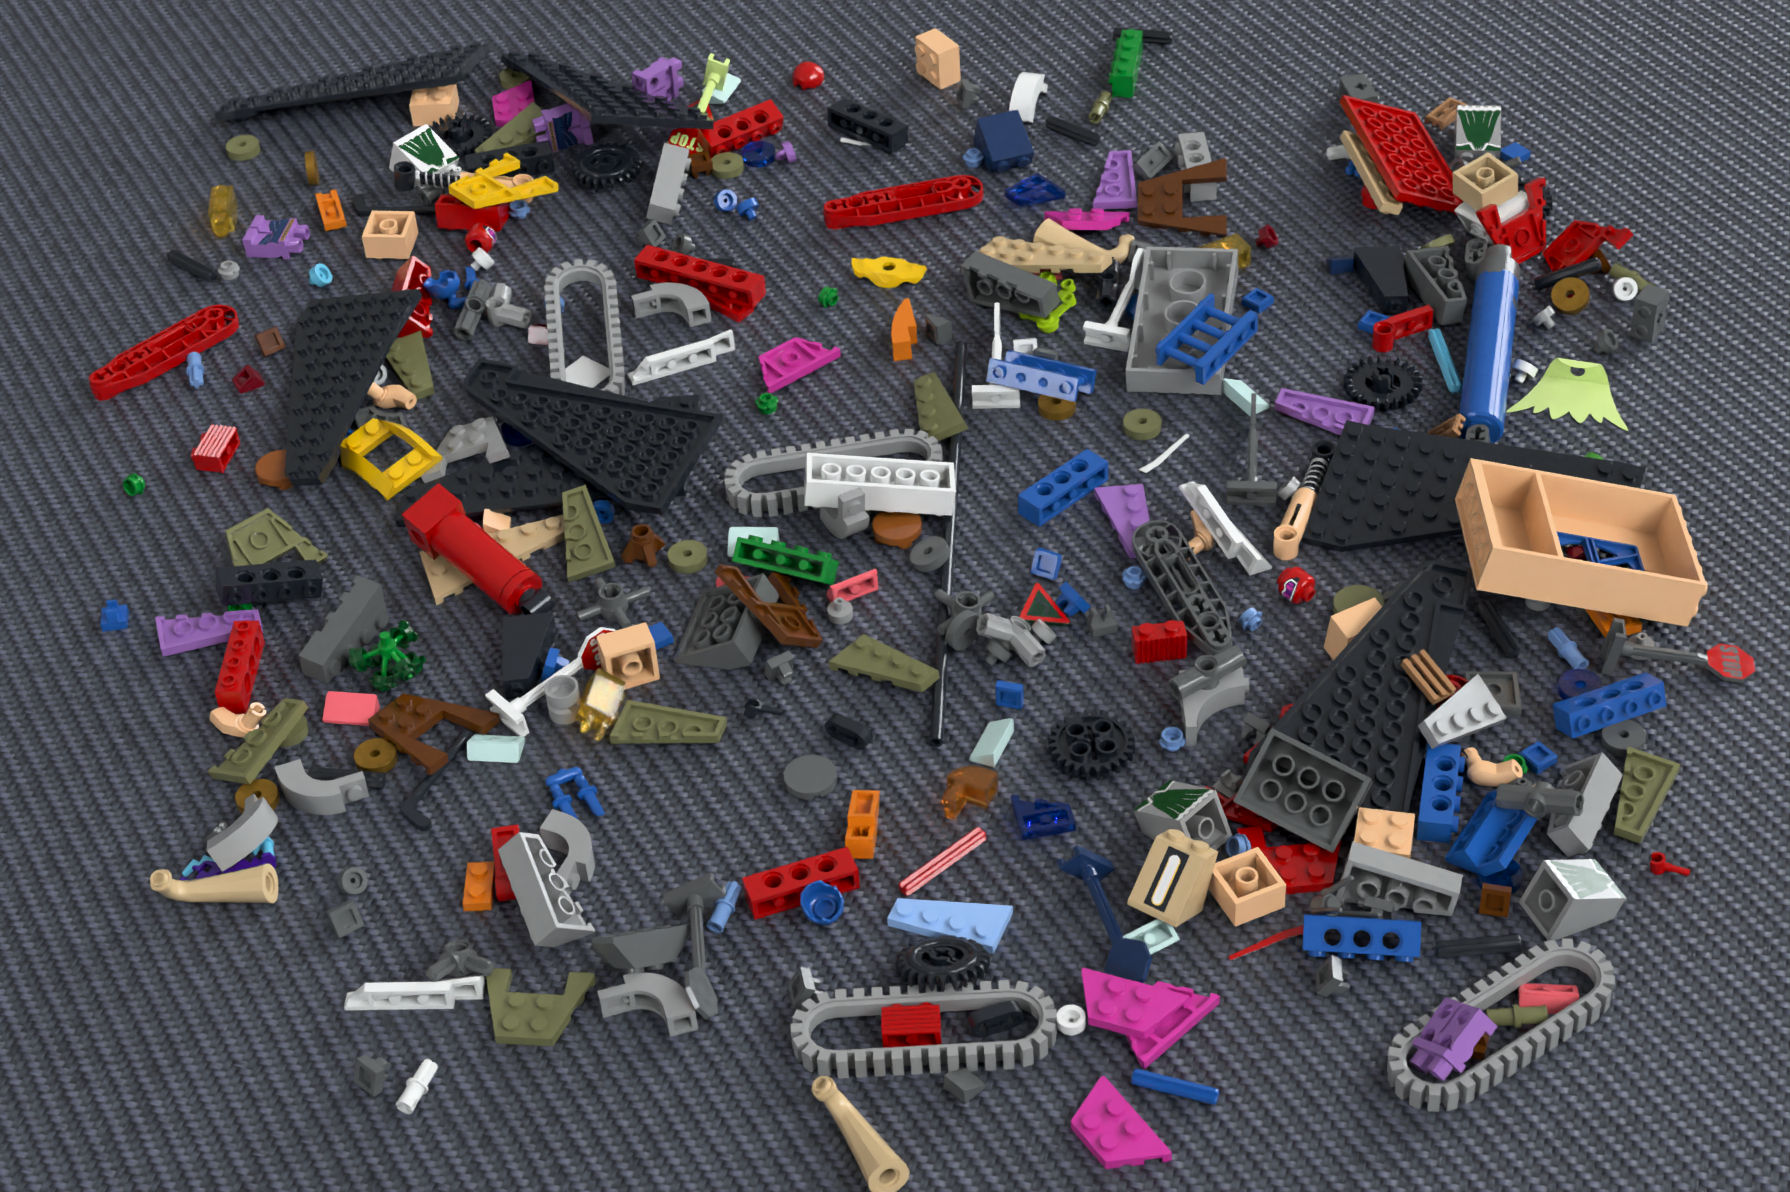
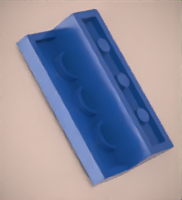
[1444,789,1538,877]

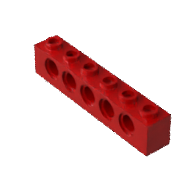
[634,245,766,309]

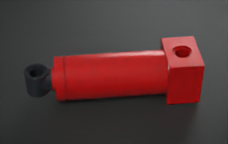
[402,483,555,615]

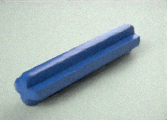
[1131,1069,1219,1105]

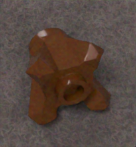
[621,524,666,568]

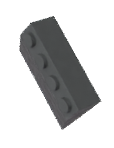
[673,574,779,670]
[1233,728,1373,853]

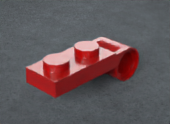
[1372,304,1433,352]
[491,824,520,902]

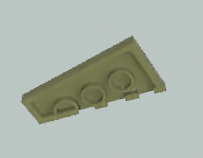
[475,102,546,153]
[913,372,969,441]
[562,485,616,583]
[828,634,940,692]
[207,698,308,784]

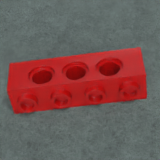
[697,99,784,158]
[214,620,265,714]
[742,846,860,920]

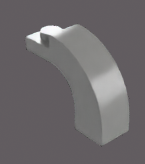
[631,283,711,327]
[820,487,870,539]
[275,759,369,815]
[207,794,278,872]
[540,809,595,895]
[597,973,698,1037]

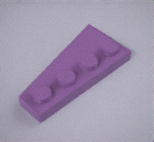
[1093,150,1137,209]
[1275,388,1374,436]
[1094,484,1150,558]
[155,609,263,657]

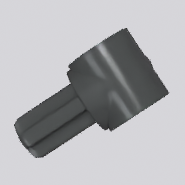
[425,940,495,982]

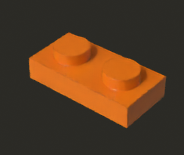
[463,861,496,911]

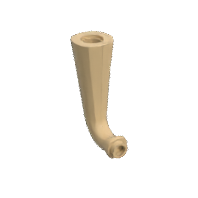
[1033,219,1135,264]
[150,864,278,904]
[812,1076,910,1192]

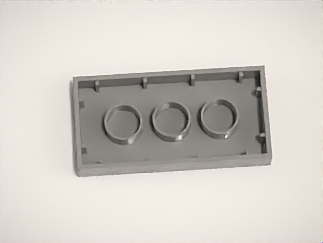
[1125,247,1238,395]

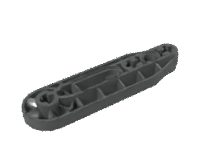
[1132,520,1233,656]

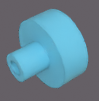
[309,263,332,287]

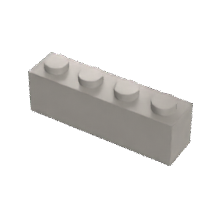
[646,143,691,225]
[1547,752,1623,857]
[498,832,595,947]
[1336,842,1463,916]

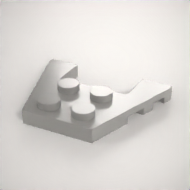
[421,416,510,483]

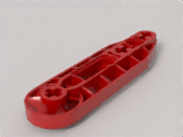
[823,175,983,229]
[89,304,239,401]

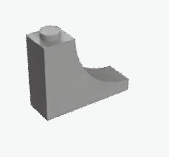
[1179,667,1249,746]

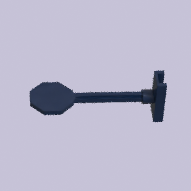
[1057,845,1152,983]

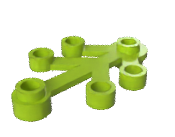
[1018,271,1077,333]

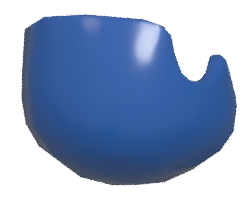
[423,270,460,300]
[800,880,844,926]

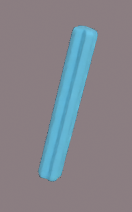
[1428,328,1462,393]

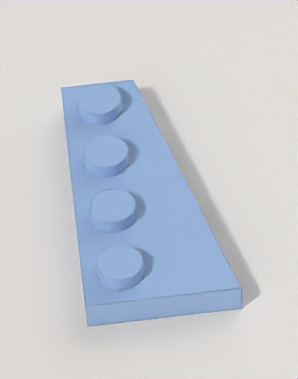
[887,898,1013,954]

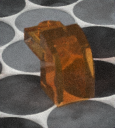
[942,765,998,820]

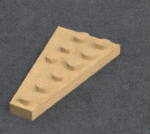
[1340,130,1402,215]
[962,236,1112,273]
[419,515,565,606]

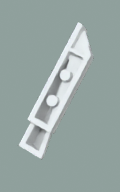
[627,330,735,385]
[1179,481,1272,575]
[344,974,486,1010]

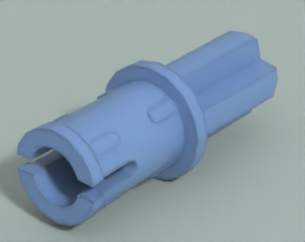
[186,352,205,389]
[1548,627,1589,672]
[706,881,742,933]

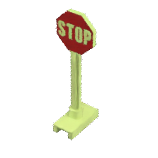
[667,53,730,155]

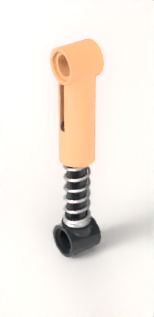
[394,161,534,203]
[1273,440,1336,560]

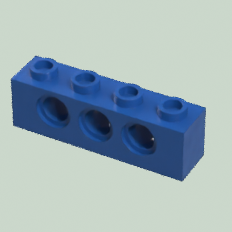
[1018,449,1108,527]
[1552,672,1667,738]
[1417,743,1465,844]
[1303,914,1421,962]

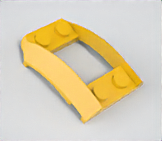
[339,418,443,501]

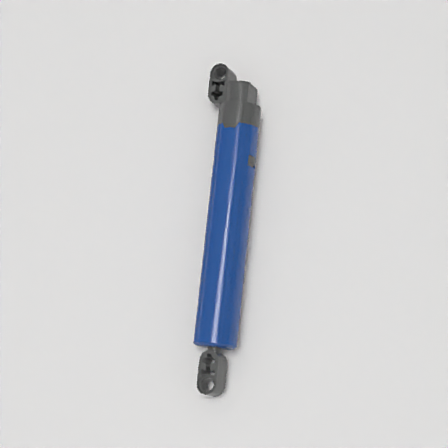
[1459,238,1521,444]

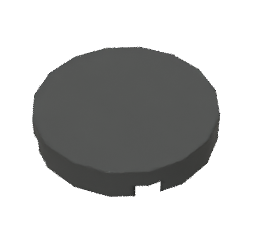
[784,755,837,800]

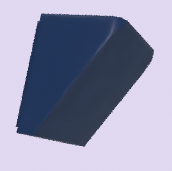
[1326,256,1354,274]

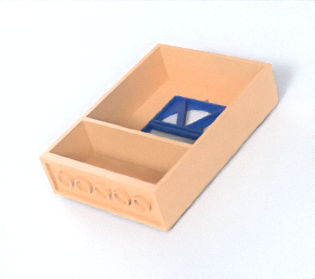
[1455,458,1707,627]

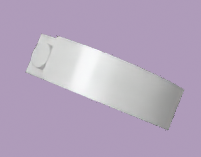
[1009,72,1048,123]

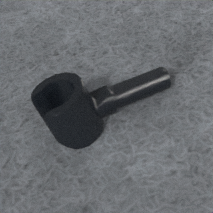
[744,698,782,718]

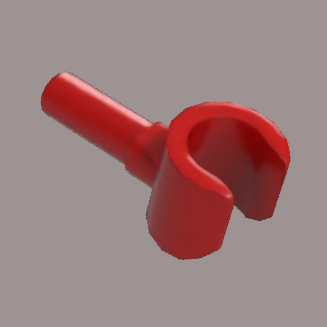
[1650,852,1690,876]

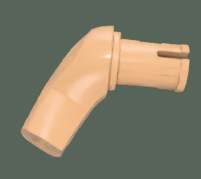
[367,382,417,410]
[1182,510,1214,561]
[210,702,266,738]
[1461,747,1523,787]

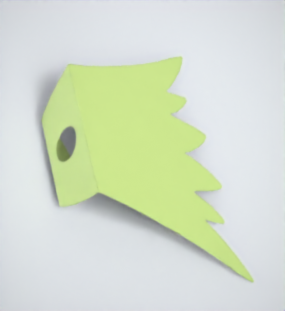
[1506,358,1629,431]

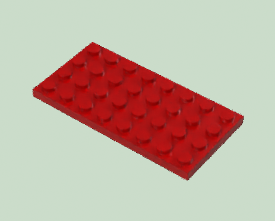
[1339,95,1464,215]

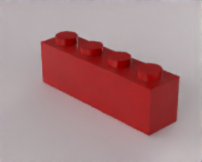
[391,255,433,338]

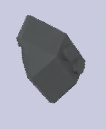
[592,924,691,974]

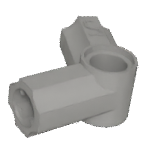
[486,283,532,329]
[976,613,1046,667]

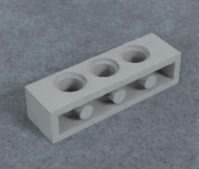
[1174,132,1217,202]

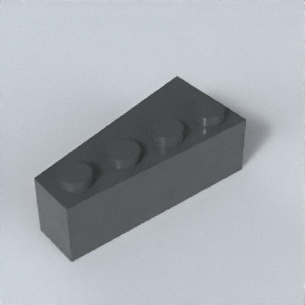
[1403,246,1467,325]
[961,251,1060,318]
[298,575,389,684]

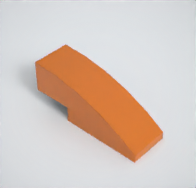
[891,298,918,361]
[845,790,880,859]

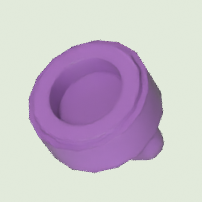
[775,141,797,164]

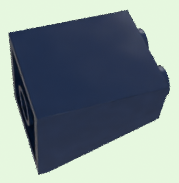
[973,109,1034,173]

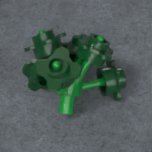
[348,620,426,691]

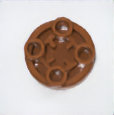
[255,450,292,490]
[872,511,922,549]

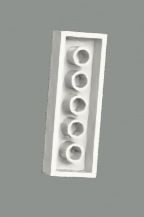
[804,453,956,516]

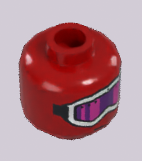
[465,223,497,253]
[1277,566,1316,605]

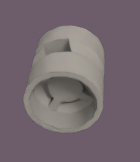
[544,675,583,725]

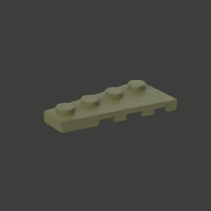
[385,331,435,400]
[609,700,727,744]
[1614,746,1680,844]

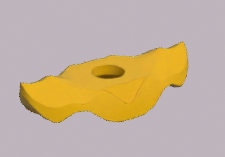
[851,257,927,288]

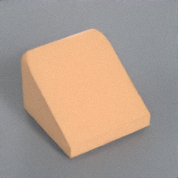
[483,509,511,534]

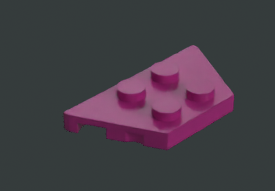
[492,81,535,127]
[1044,208,1129,230]
[759,337,841,394]
[1081,968,1189,1040]
[1125,981,1220,1070]
[1071,1075,1172,1169]

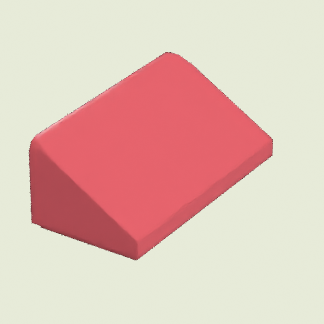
[826,569,879,603]
[322,691,380,726]
[1518,983,1580,1014]

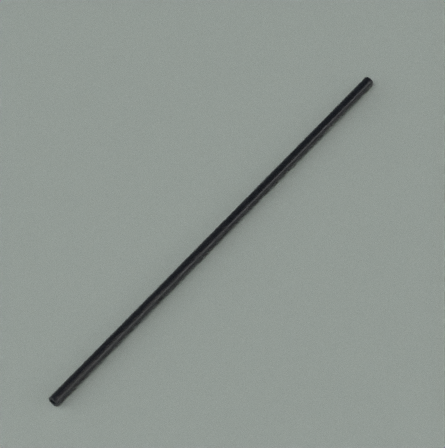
[929,340,967,747]

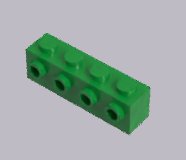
[1108,29,1143,98]
[732,535,839,585]

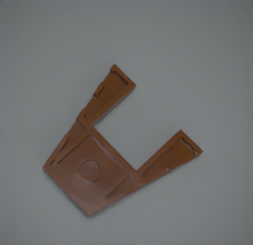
[1138,158,1227,239]
[714,564,823,648]
[368,693,500,776]

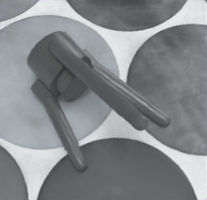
[1310,876,1381,918]

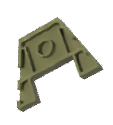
[225,508,328,566]
[486,968,596,1046]

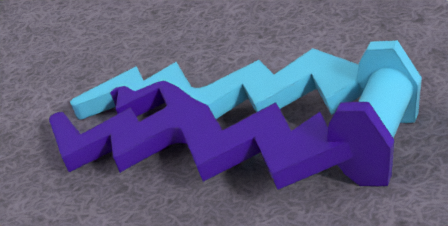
[180,836,276,880]

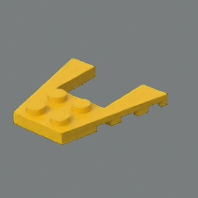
[449,153,558,209]

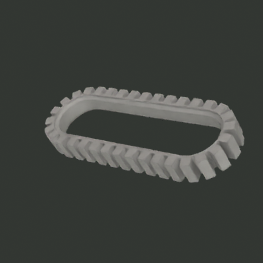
[544,259,626,396]
[724,429,943,517]
[1387,938,1615,1112]
[791,980,1057,1079]

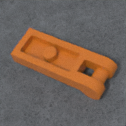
[315,189,347,231]

